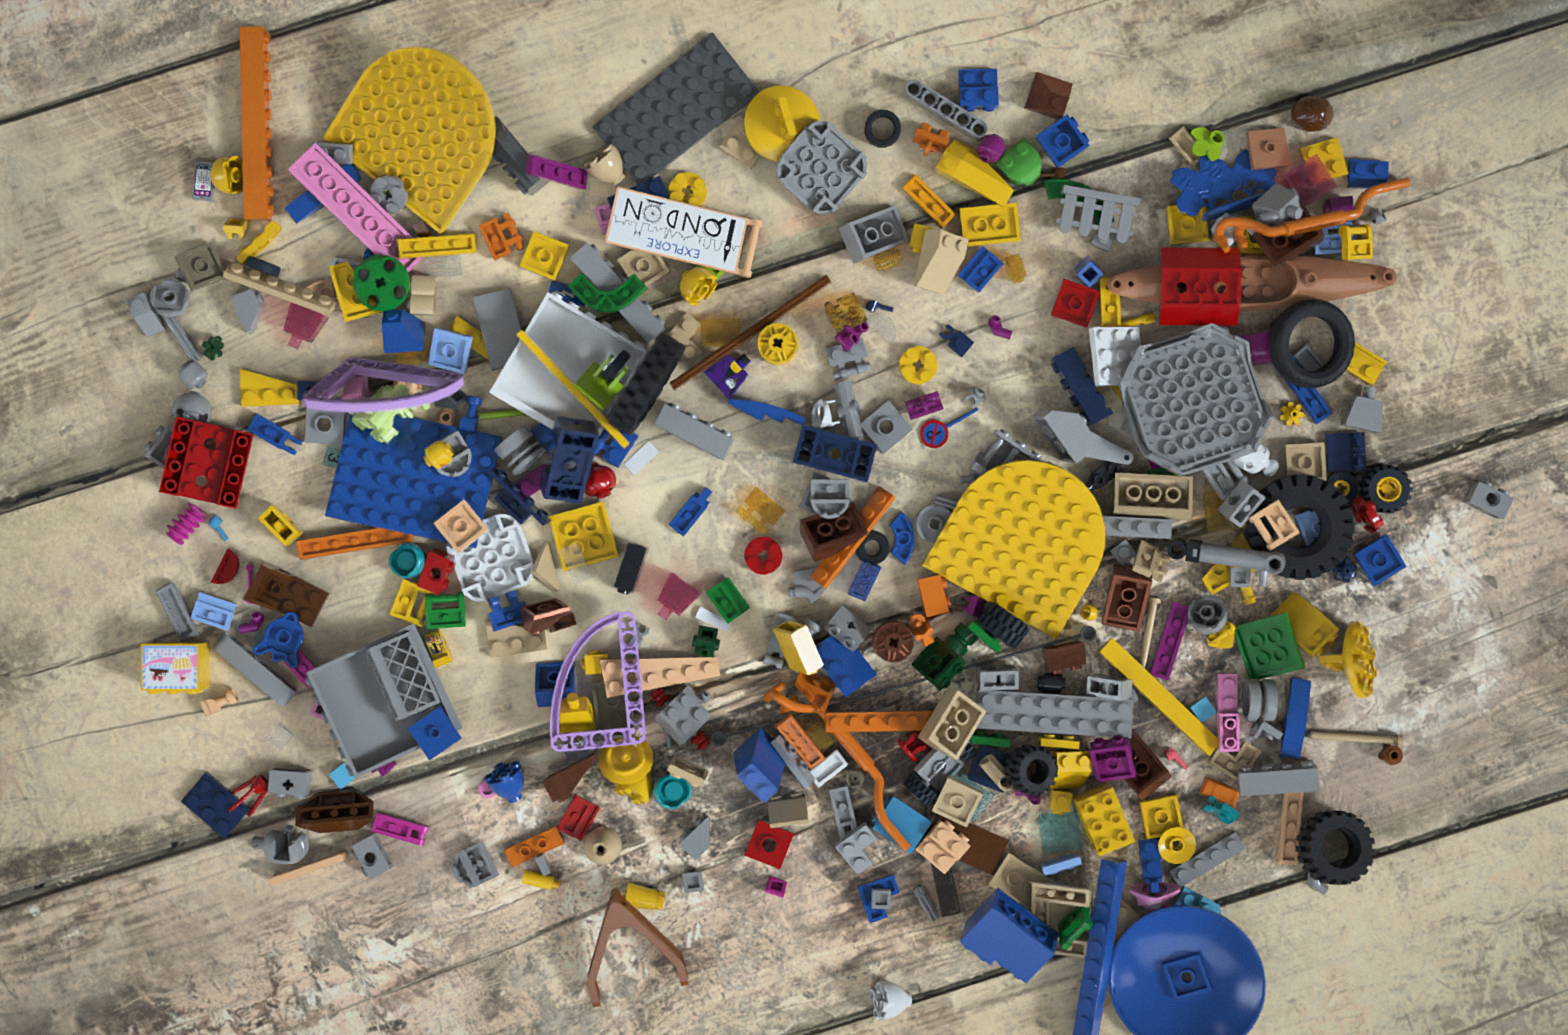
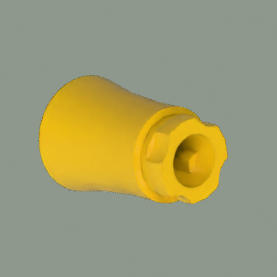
[625,882,665,911]

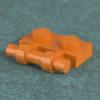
[478,213,524,261]

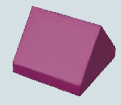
[765,876,787,898]

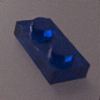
[847,559,881,602]

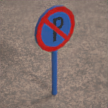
[920,407,978,448]

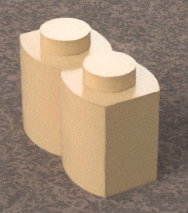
[407,275,437,316]

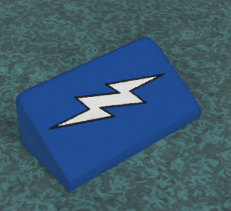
[548,281,586,308]

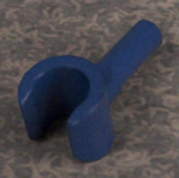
[865,300,894,313]

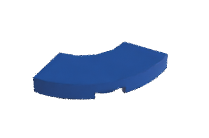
[889,511,914,565]

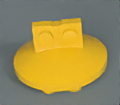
[744,85,820,162]
[1319,621,1377,699]

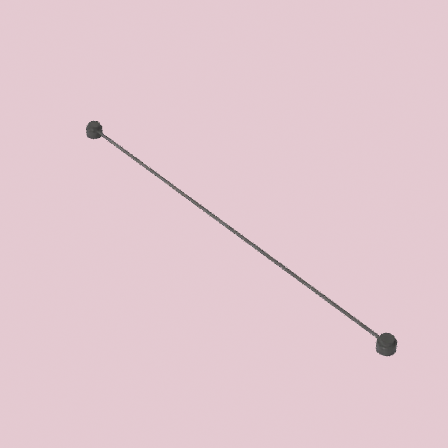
[712,625,1096,746]

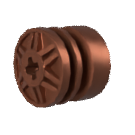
[873,621,914,663]

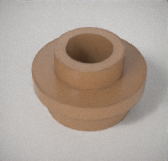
[437,408,456,426]

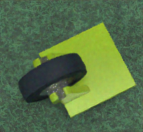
[574,350,631,410]

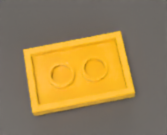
[959,203,1021,247]

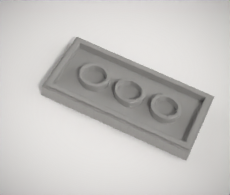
[473,288,521,371]

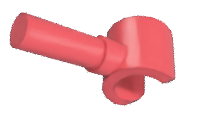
[1164,748,1188,769]

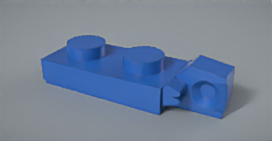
[669,487,712,537]
[1138,839,1163,894]

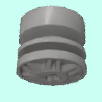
[494,426,546,476]

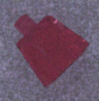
[284,302,329,350]
[657,572,702,620]

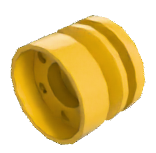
[758,323,798,366]

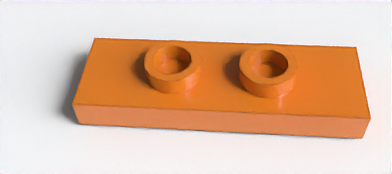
[775,714,826,770]
[504,826,565,867]

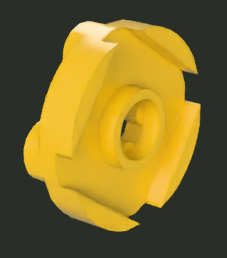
[668,172,707,206]
[899,346,938,385]

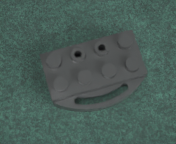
[492,115,550,196]

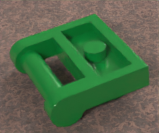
[425,592,466,629]
[1058,906,1093,950]

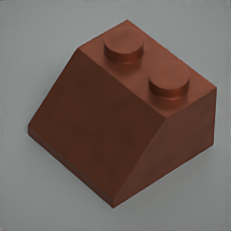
[1042,640,1086,674]

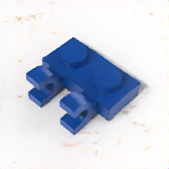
[487,590,526,632]

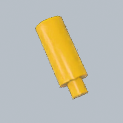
[521,869,561,890]

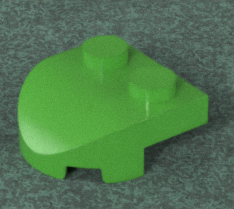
[994,138,1042,186]

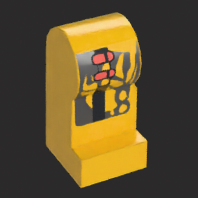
[425,629,454,668]

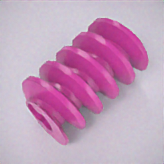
[166,502,207,545]

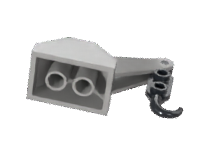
[1031,409,1133,491]

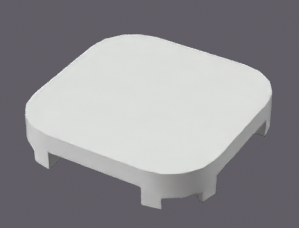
[446,514,535,602]

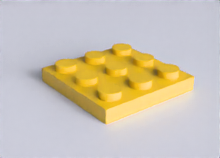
[548,501,620,572]

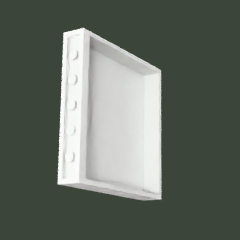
[489,292,647,436]

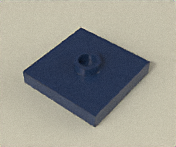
[967,744,1011,793]

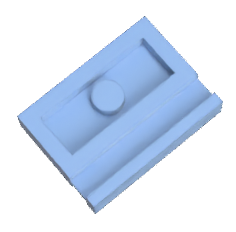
[190,592,237,631]
[1039,853,1082,875]

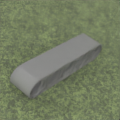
[904,79,988,141]
[212,632,297,706]

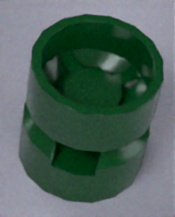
[943,622,979,658]

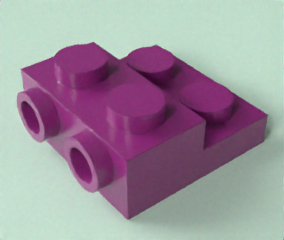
[1089,735,1136,782]

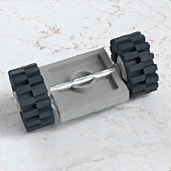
[902,741,979,807]

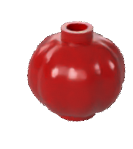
[584,463,616,499]

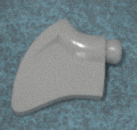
[788,565,826,604]

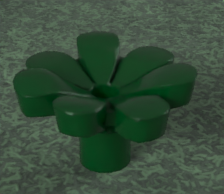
[202,336,224,361]

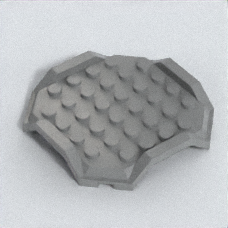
[1119,323,1274,476]

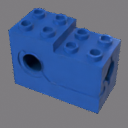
[960,888,1059,983]

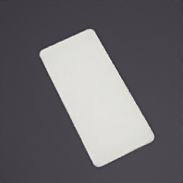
[624,441,659,475]

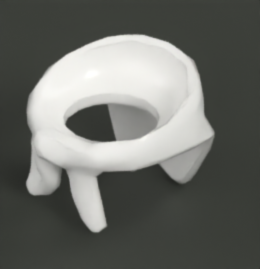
[811,399,841,429]

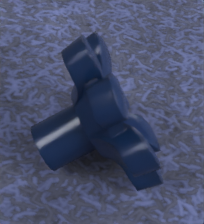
[1332,558,1357,583]

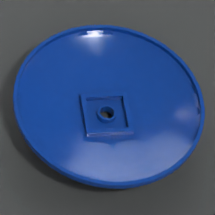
[1108,905,1266,1035]

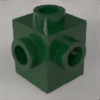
[692,625,720,658]

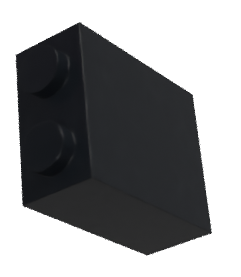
[614,542,649,595]

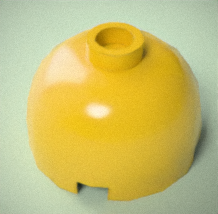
[210,156,243,194]
[679,267,718,306]

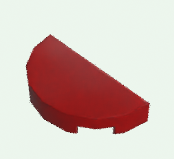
[211,548,240,584]

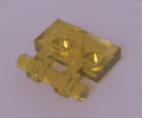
[824,292,868,331]
[735,487,785,536]

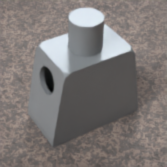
[1341,387,1383,433]

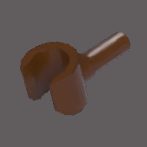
[1040,167,1066,179]

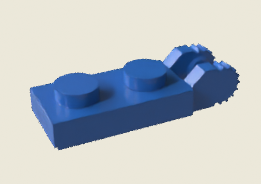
[247,413,303,456]

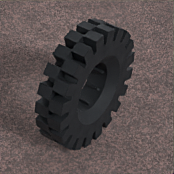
[608,333,685,436]
[1246,474,1355,580]

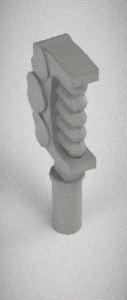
[563,733,614,761]

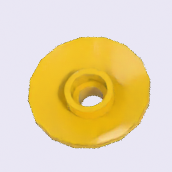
[1158,826,1196,864]

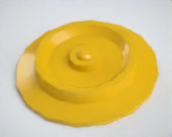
[598,736,654,785]

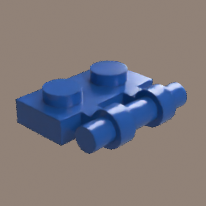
[595,426,639,468]

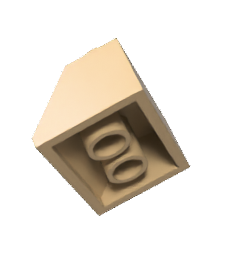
[918,688,986,760]

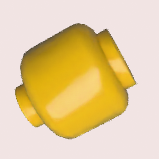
[424,440,454,469]

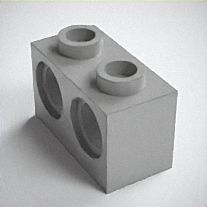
[976,664,1019,691]

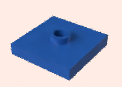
[1353,534,1407,587]
[408,707,462,761]

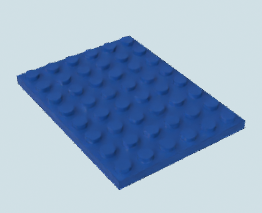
[325,414,503,549]

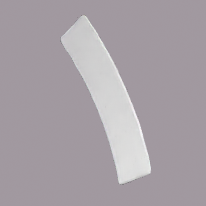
[695,607,731,632]

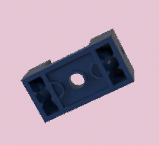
[539,416,599,504]
[793,425,877,483]

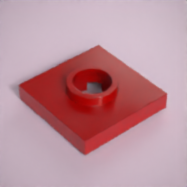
[744,819,794,869]

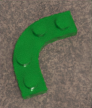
[568,273,648,312]

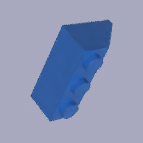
[816,635,877,698]

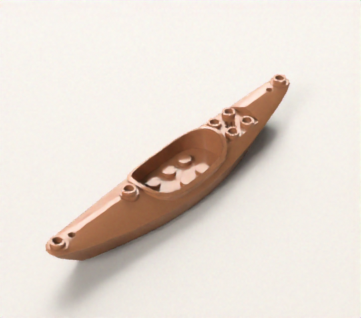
[1107,254,1397,311]

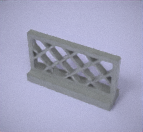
[365,632,440,722]

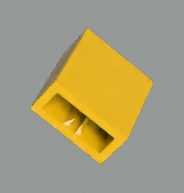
[773,620,823,675]

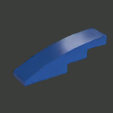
[285,164,361,224]
[728,399,806,426]
[1280,677,1311,760]

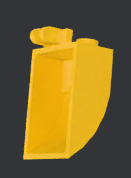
[1270,592,1339,658]

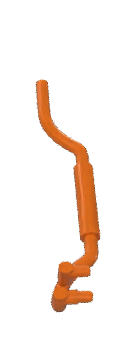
[763,681,911,851]

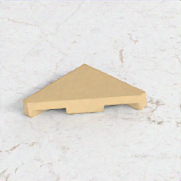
[531,543,560,592]

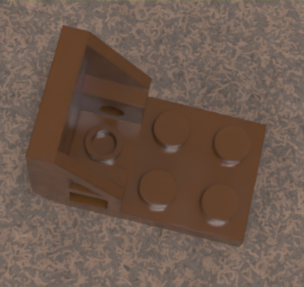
[244,564,330,627]

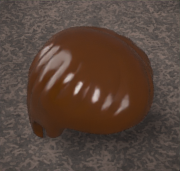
[1291,96,1334,132]

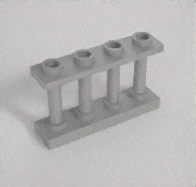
[969,429,1053,476]

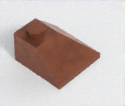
[1024,72,1073,120]
[520,598,570,634]

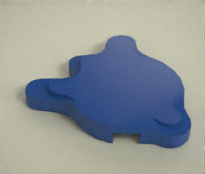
[253,612,304,668]

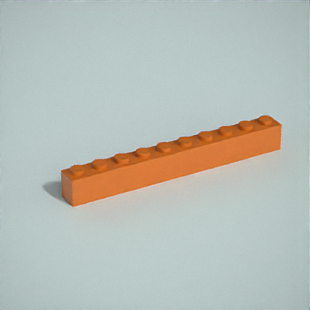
[239,26,274,222]

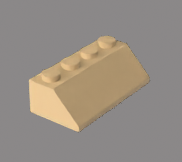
[1112,473,1193,521]

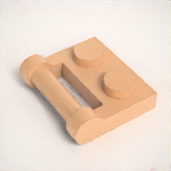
[1249,500,1300,551]

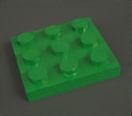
[1234,612,1305,680]

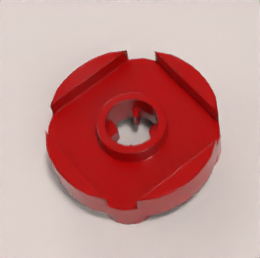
[1350,496,1384,533]
[744,537,782,575]

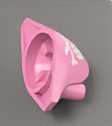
[1129,882,1181,911]

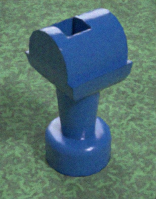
[459,396,482,433]

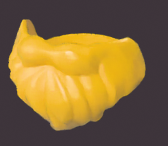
[1206,621,1236,649]

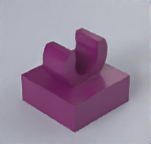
[961,595,986,618]

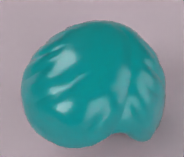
[389,543,426,578]
[653,773,692,809]

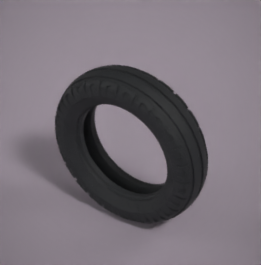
[1269,299,1355,388]

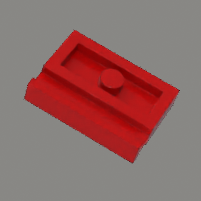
[556,794,600,841]

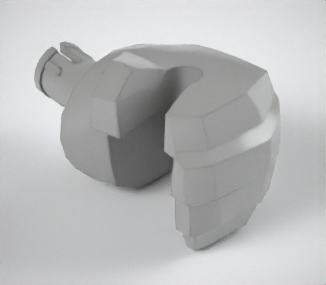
[251,825,309,864]

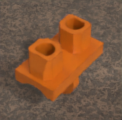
[912,123,950,156]
[908,613,934,647]

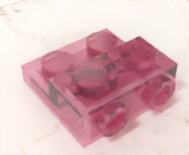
[1281,154,1337,206]

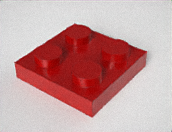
[1051,279,1100,328]

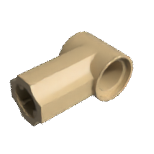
[979,754,1013,791]

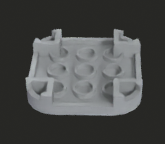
[775,121,867,215]

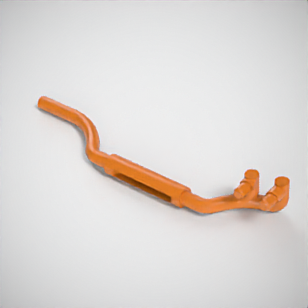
[1213,178,1410,252]

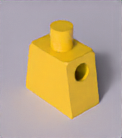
[559,693,596,733]

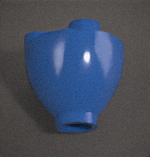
[484,761,524,803]

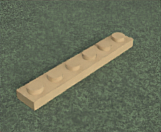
[223,262,338,316]

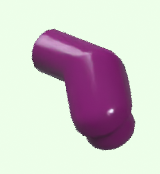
[239,611,264,634]

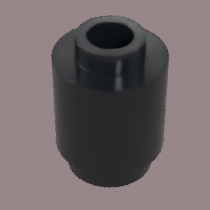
[1037,673,1066,693]

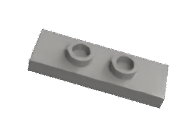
[156,582,200,642]
[771,733,815,789]

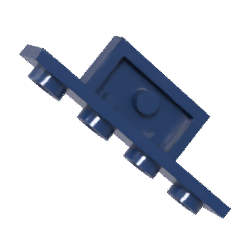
[488,468,552,526]

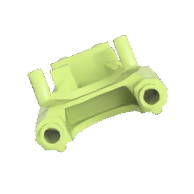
[349,383,430,443]

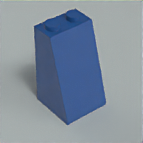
[733,727,785,803]

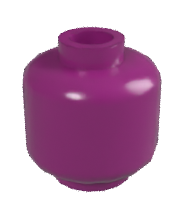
[977,134,1005,163]

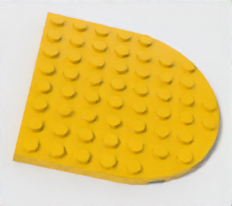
[323,46,495,234]
[922,460,1105,639]

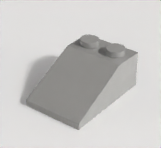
[839,206,910,264]

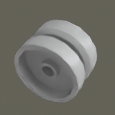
[1242,678,1278,721]

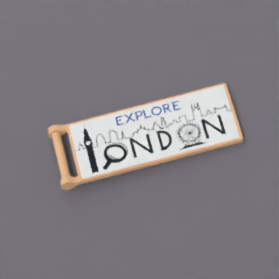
[605,187,763,278]

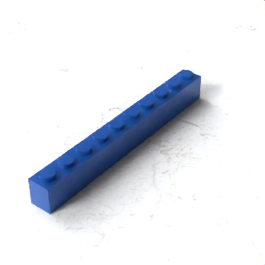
[1073,856,1127,1035]

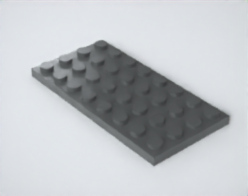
[592,32,759,185]

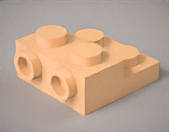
[915,819,970,874]

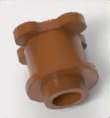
[1378,744,1403,765]

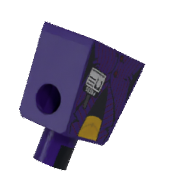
[704,353,751,399]

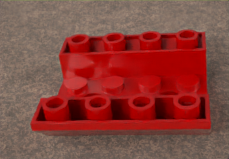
[1159,247,1241,326]
[158,417,254,509]

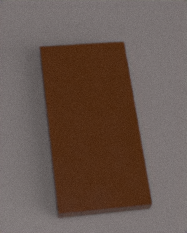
[929,814,1009,876]

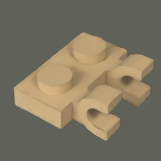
[1132,540,1171,583]

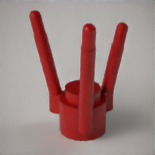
[229,774,269,817]

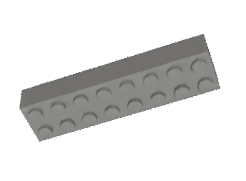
[976,688,1134,738]

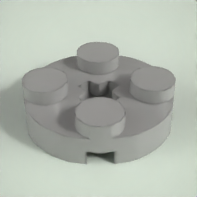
[370,174,408,214]
[150,279,190,317]
[916,505,951,543]

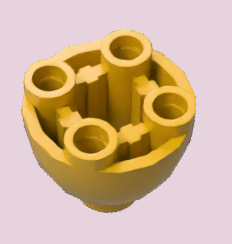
[614,769,653,805]

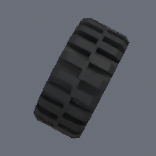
[1295,811,1376,885]

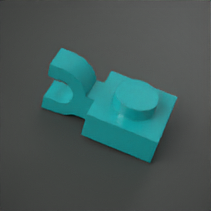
[1202,795,1240,825]

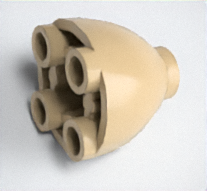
[583,144,625,186]
[584,826,622,865]

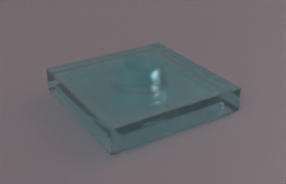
[1038,811,1081,854]

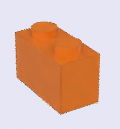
[917,574,951,617]

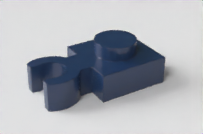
[939,324,974,358]

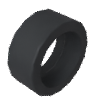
[864,109,901,148]

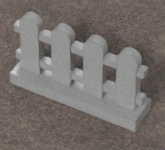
[1056,185,1140,244]

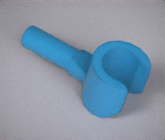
[209,515,228,541]

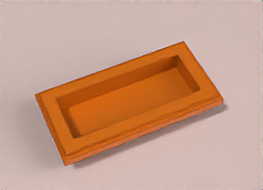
[1198,776,1240,808]

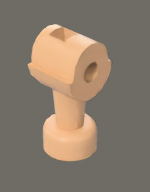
[200,688,239,717]

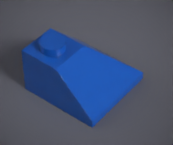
[382,309,426,353]

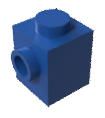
[1074,255,1103,288]

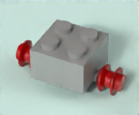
[650,687,712,751]

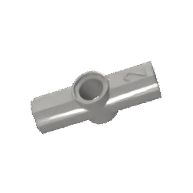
[834,380,863,439]

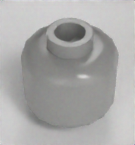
[178,361,207,389]

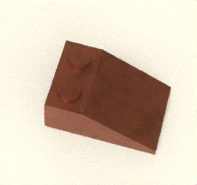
[1253,204,1324,267]
[800,502,868,562]
[1102,564,1152,632]
[1124,728,1172,800]
[542,751,599,803]

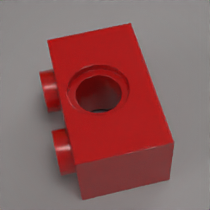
[417,548,456,595]

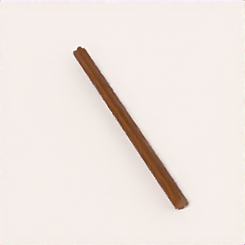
[670,275,831,391]

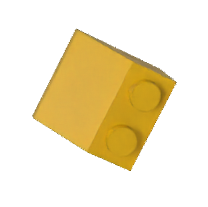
[1049,749,1092,789]

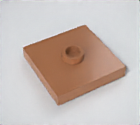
[1246,128,1290,170]

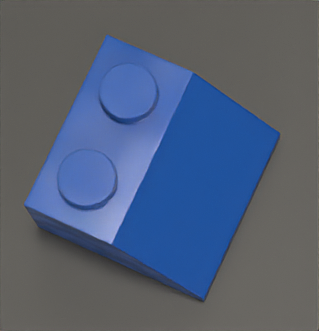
[535,661,577,707]

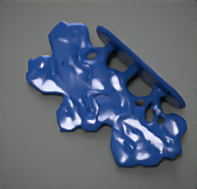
[1171,149,1278,221]

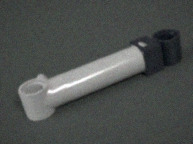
[1167,538,1286,586]

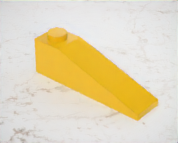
[936,139,1014,208]

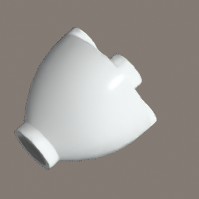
[870,981,912,1020]

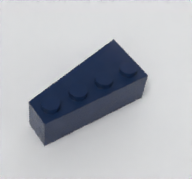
[1050,347,1113,426]

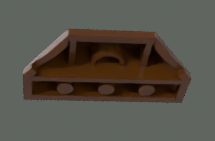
[295,789,374,833]

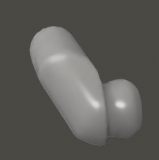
[682,685,711,703]
[1307,873,1329,895]

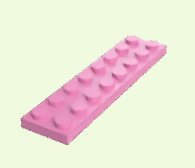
[288,143,424,273]

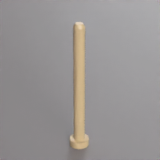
[1139,597,1161,669]
[1308,731,1403,748]

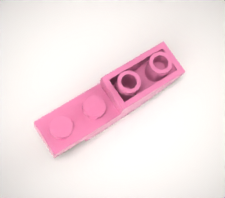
[1215,673,1240,752]

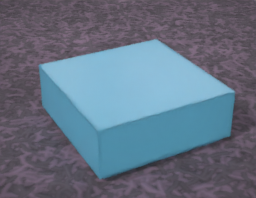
[1189,696,1217,723]
[329,762,355,790]

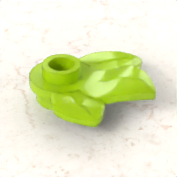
[1190,127,1225,161]

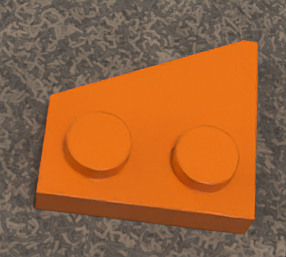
[794,672,836,714]

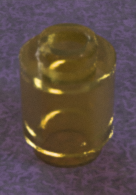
[873,247,902,271]
[1004,254,1027,284]

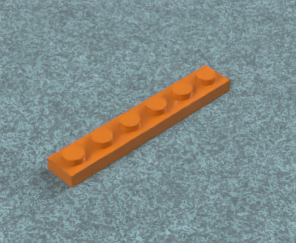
[810,486,896,589]
[297,528,414,560]
[825,710,934,732]

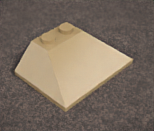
[1031,881,1093,958]

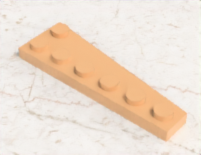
[600,656,720,698]

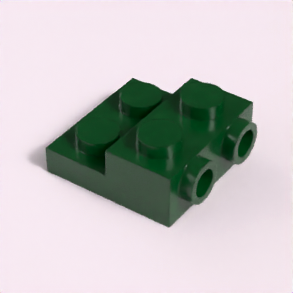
[911,636,966,691]

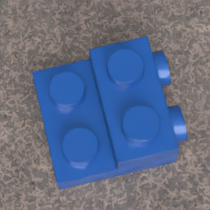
[958,69,999,112]
[1035,114,1090,169]

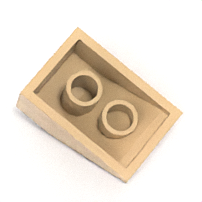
[914,229,968,295]

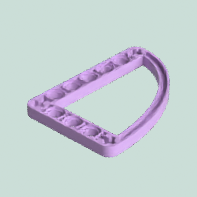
[303,357,464,412]
[550,610,646,752]

